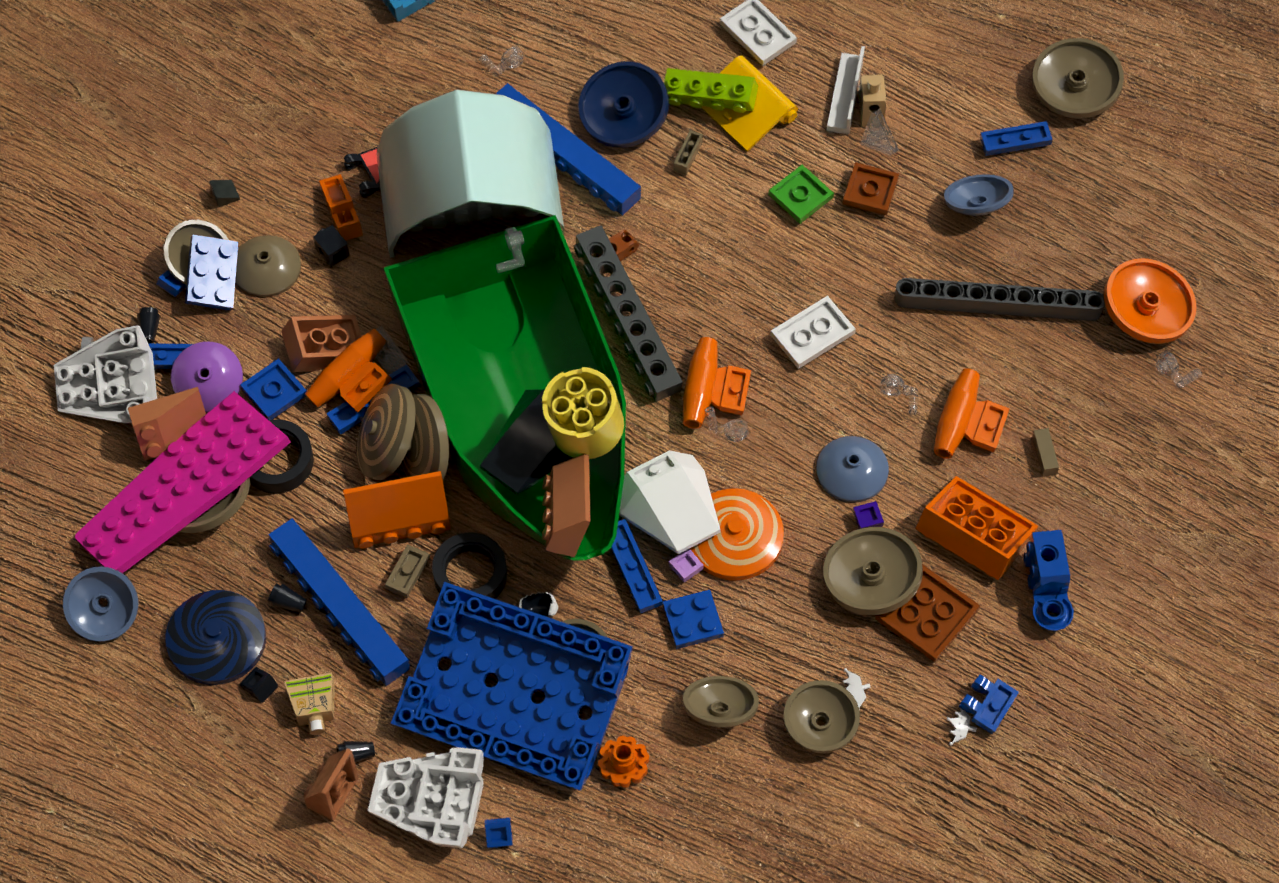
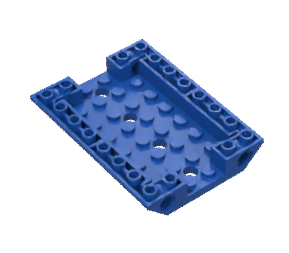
[391,582,633,791]

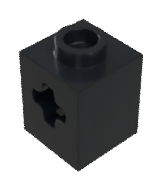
[313,225,350,267]

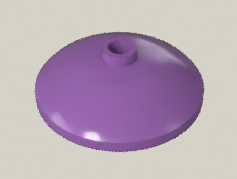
[171,342,243,412]

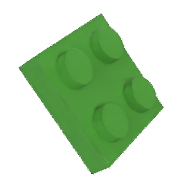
[769,164,834,224]

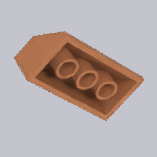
[542,454,590,557]

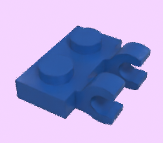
[958,674,1019,734]

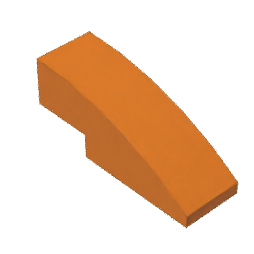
[319,174,363,241]

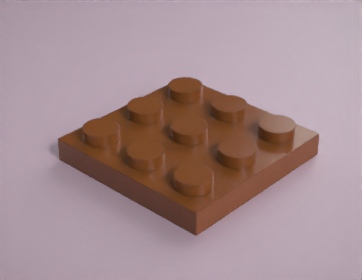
[875,564,980,662]

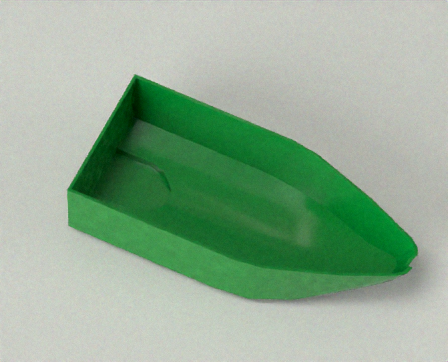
[384,215,626,561]

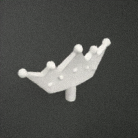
[843,668,870,711]
[947,705,977,746]

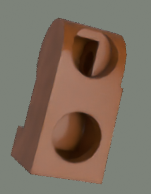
[593,230,639,273]

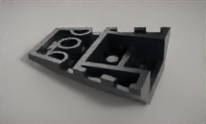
[480,389,573,495]

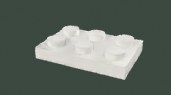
[720,0,797,66]
[770,296,856,369]

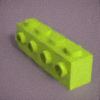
[664,68,758,113]

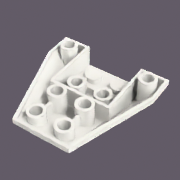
[54,325,157,424]
[619,451,721,554]

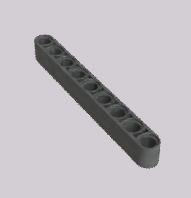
[894,278,1105,321]

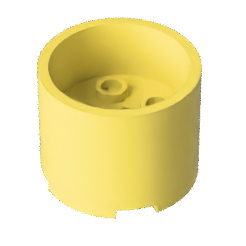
[542,367,624,459]

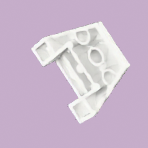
[368,747,483,848]

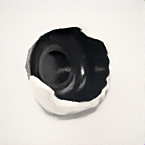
[519,592,558,619]

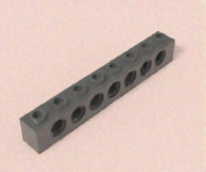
[573,225,683,402]

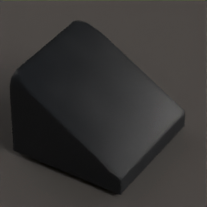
[239,667,278,703]

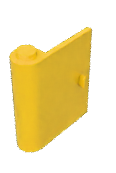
[701,55,798,152]

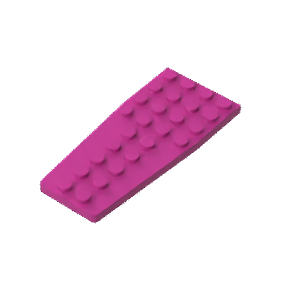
[75,391,291,573]

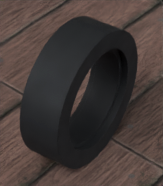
[250,419,314,494]
[432,532,507,599]

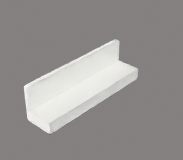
[827,46,865,135]

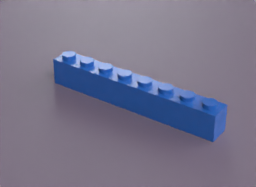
[496,83,641,216]
[268,518,410,686]

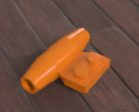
[305,328,392,413]
[683,337,751,429]
[934,368,1010,459]

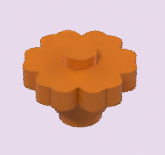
[598,736,649,788]

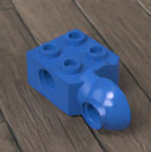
[1023,530,1074,631]

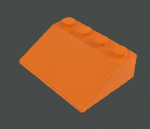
[343,471,451,548]
[915,476,1038,580]

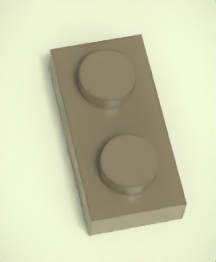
[385,544,430,598]

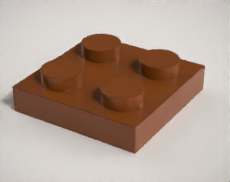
[843,162,899,216]

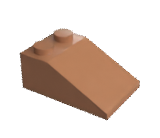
[281,315,361,372]
[128,387,206,461]
[304,748,359,821]

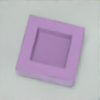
[669,549,703,582]

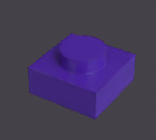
[852,501,884,529]

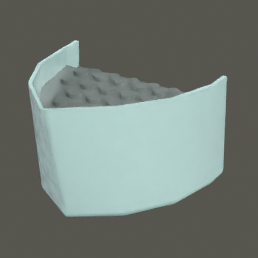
[376,90,564,258]

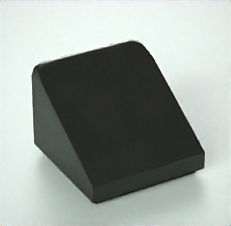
[209,180,240,207]

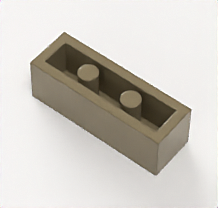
[674,130,703,175]
[1032,428,1059,477]

